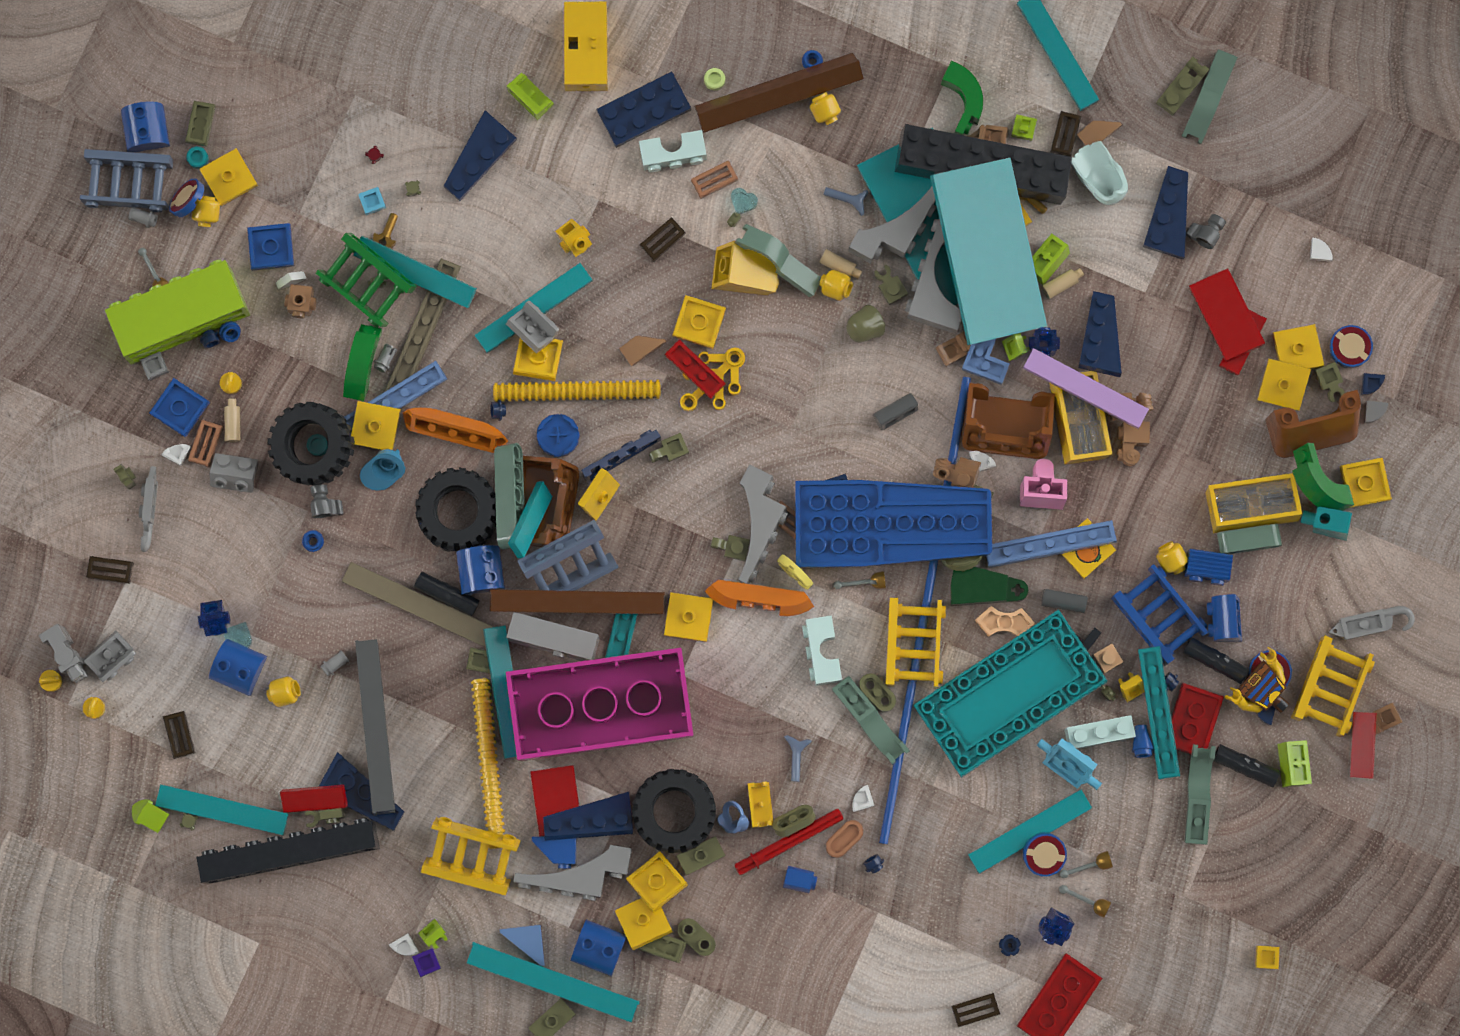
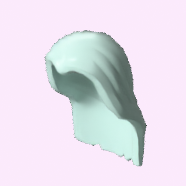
[1071,141,1128,205]

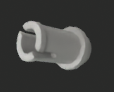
[128,207,158,228]
[374,344,397,373]
[320,650,349,676]

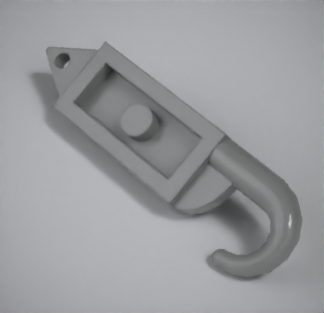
[139,466,158,552]
[1328,606,1414,640]

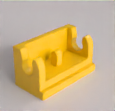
[747,781,773,828]

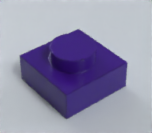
[412,948,441,977]

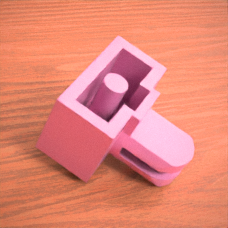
[1020,459,1067,510]

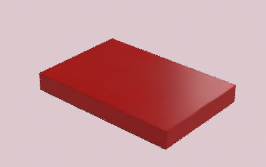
[1171,683,1224,755]
[530,765,579,837]

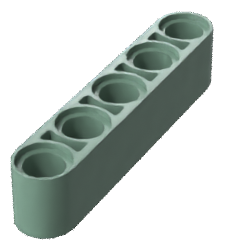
[494,443,524,550]

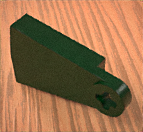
[950,567,1029,606]

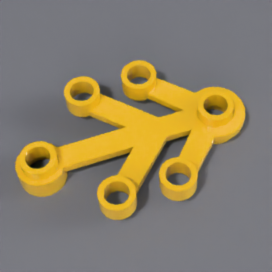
[680,347,745,412]

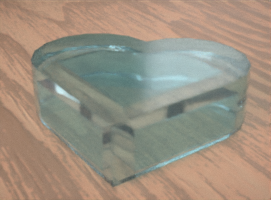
[731,188,758,214]
[224,622,252,648]

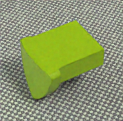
[132,799,169,833]

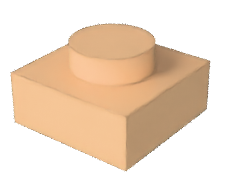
[1093,644,1123,673]

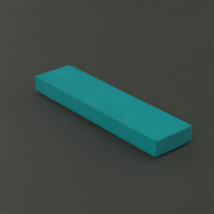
[508,481,553,558]

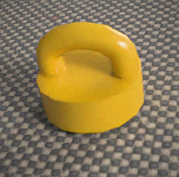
[220,372,242,394]
[39,670,62,692]
[83,697,106,719]

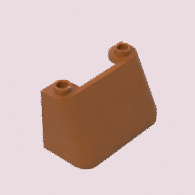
[962,383,1055,459]
[1265,390,1361,458]
[523,456,579,548]

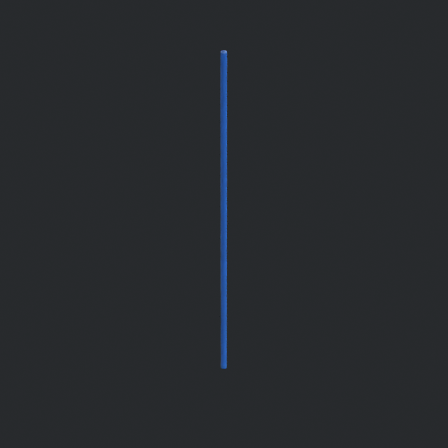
[879,377,971,845]

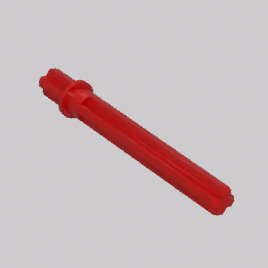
[735,809,844,875]

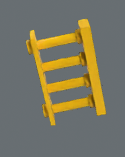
[886,598,946,689]
[1291,635,1375,737]
[421,817,521,896]

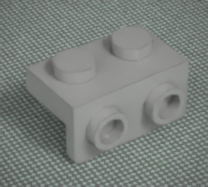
[506,301,559,354]
[209,453,258,493]
[83,631,136,682]

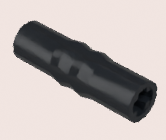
[414,571,480,617]
[1183,637,1250,684]
[1214,744,1280,788]

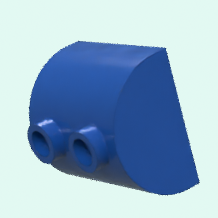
[121,101,170,153]
[456,545,505,594]
[1207,594,1242,642]
[209,639,267,696]
[570,919,627,977]

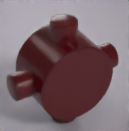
[365,146,384,164]

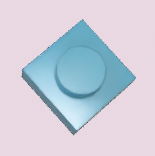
[358,187,386,215]

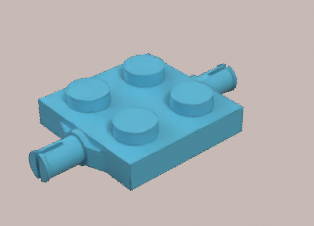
[1036,739,1102,790]

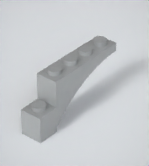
[848,187,937,264]
[739,464,788,584]
[513,845,632,901]

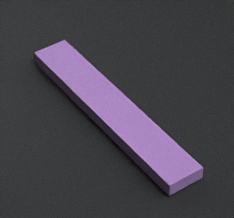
[1023,348,1149,429]

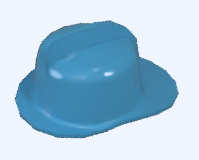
[360,449,406,491]

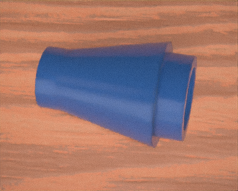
[1132,725,1154,758]

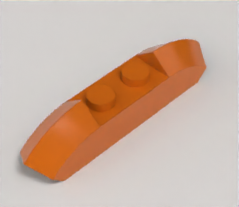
[403,407,508,453]
[705,580,814,616]

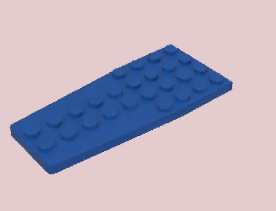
[795,480,992,568]

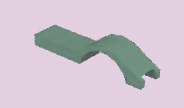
[1182,49,1238,144]
[735,224,821,297]
[832,676,910,765]
[1184,744,1216,845]

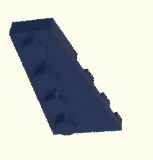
[443,110,517,201]
[1143,166,1189,259]
[1078,291,1122,377]
[581,429,661,484]
[318,752,405,832]
[543,791,633,841]

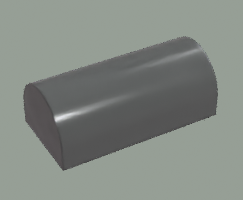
[873,393,918,431]
[1041,589,1088,613]

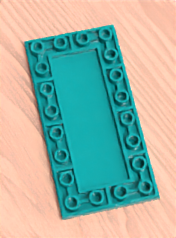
[857,127,958,305]
[930,158,1047,345]
[913,609,1108,778]

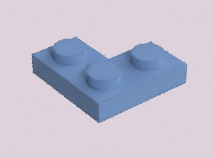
[962,339,1010,385]

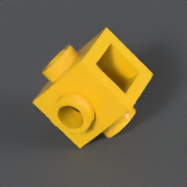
[555,218,592,257]

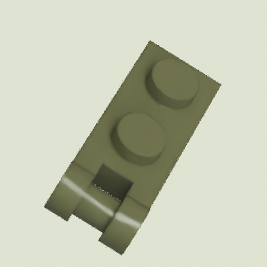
[1156,56,1209,116]

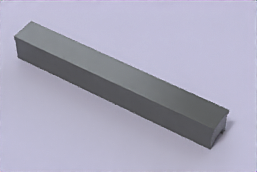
[355,639,396,816]

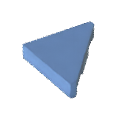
[500,925,545,966]

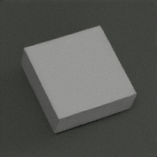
[140,352,169,381]

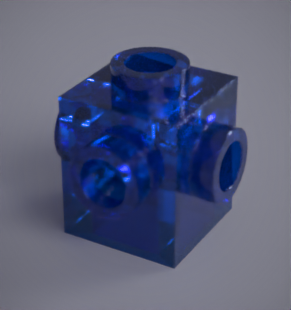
[1029,327,1060,357]
[198,600,231,637]
[1038,907,1074,946]

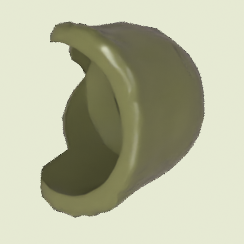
[846,305,885,343]

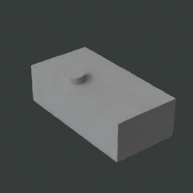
[507,612,600,661]

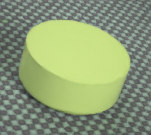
[704,68,725,91]

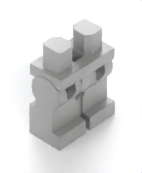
[38,624,88,683]

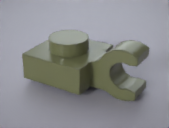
[649,433,689,463]
[711,535,750,561]
[305,808,345,828]

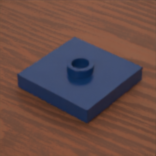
[247,223,294,271]
[149,378,210,438]

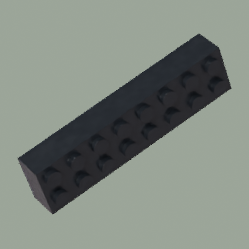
[894,124,1072,205]
[196,818,380,884]

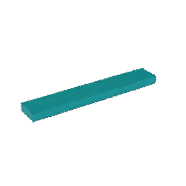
[1017,0,1099,111]
[353,236,477,308]
[475,263,593,354]
[605,613,638,658]
[483,625,517,759]
[1138,646,1181,779]
[155,784,289,836]
[968,789,1092,874]

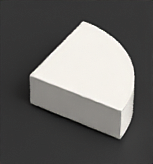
[1310,238,1332,262]
[276,271,306,289]
[161,444,192,466]
[969,451,996,472]
[852,785,874,812]
[389,933,419,956]

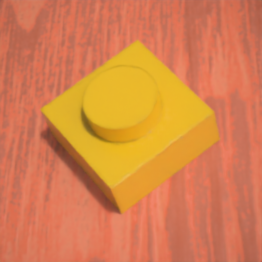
[1255,946,1280,969]

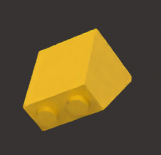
[711,241,779,295]

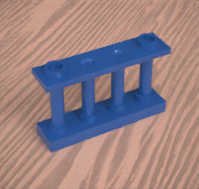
[1111,564,1208,666]

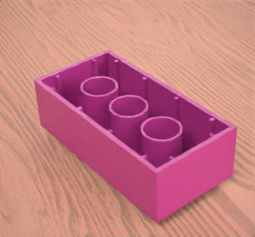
[506,648,694,761]

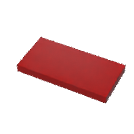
[1189,268,1265,362]
[1017,953,1103,1036]

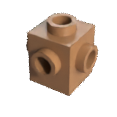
[284,284,317,319]

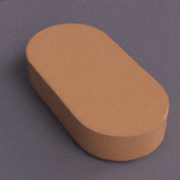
[826,820,863,858]

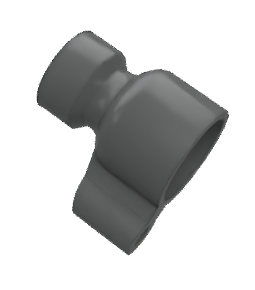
[1186,214,1226,249]
[310,484,344,518]

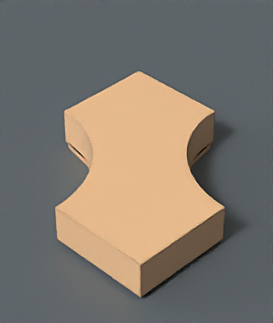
[974,606,1036,637]

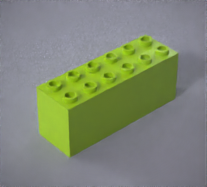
[105,260,251,365]

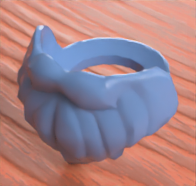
[717,801,750,834]

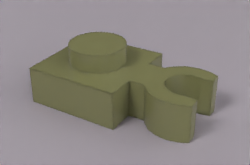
[874,265,908,305]
[1314,362,1345,402]
[113,464,136,489]

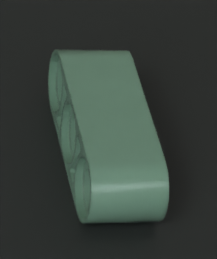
[1217,524,1282,554]

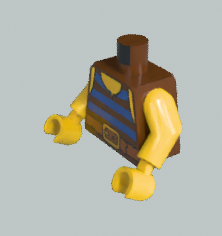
[1225,647,1289,713]

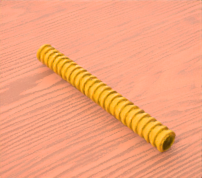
[493,380,661,402]
[471,678,505,849]

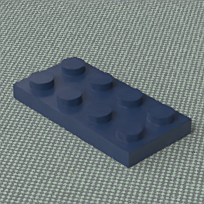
[596,71,691,148]

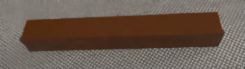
[694,53,864,133]
[489,589,665,614]

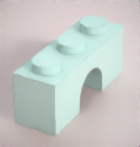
[639,130,707,172]
[802,615,842,686]
[1064,715,1136,749]

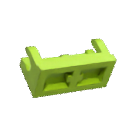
[507,73,554,120]
[1032,233,1070,285]
[1277,740,1312,787]

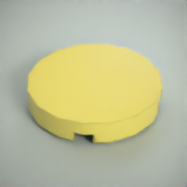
[777,554,814,590]

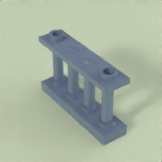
[80,149,173,213]
[517,520,619,591]

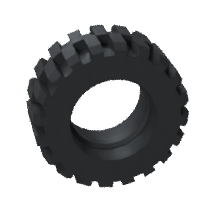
[267,402,355,486]
[415,467,496,553]
[632,769,716,854]

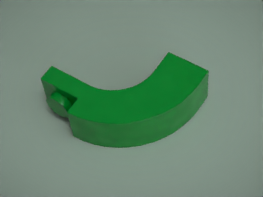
[941,60,983,135]
[343,324,382,401]
[1292,443,1354,511]

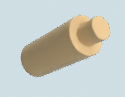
[819,249,862,279]
[1042,268,1084,299]
[224,399,240,443]

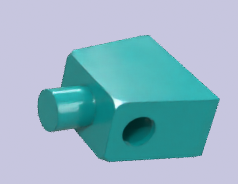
[1301,507,1352,541]

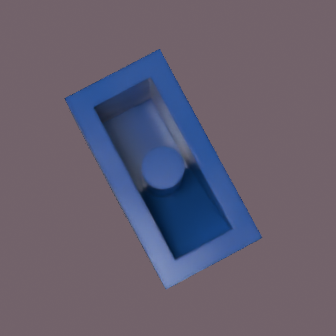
[532,837,577,869]

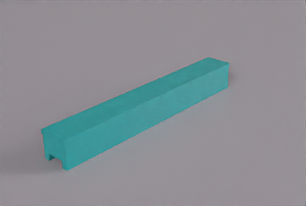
[467,942,640,1022]

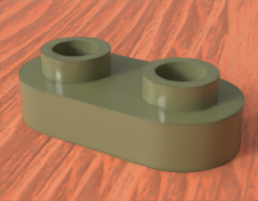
[859,673,896,712]
[773,805,816,837]
[678,918,716,956]

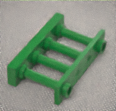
[316,233,417,327]

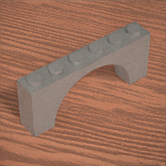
[905,210,962,334]

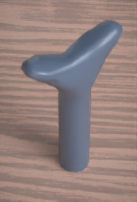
[824,187,868,216]
[784,735,812,782]

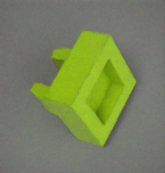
[1011,114,1037,141]
[1002,333,1031,361]
[418,919,448,949]

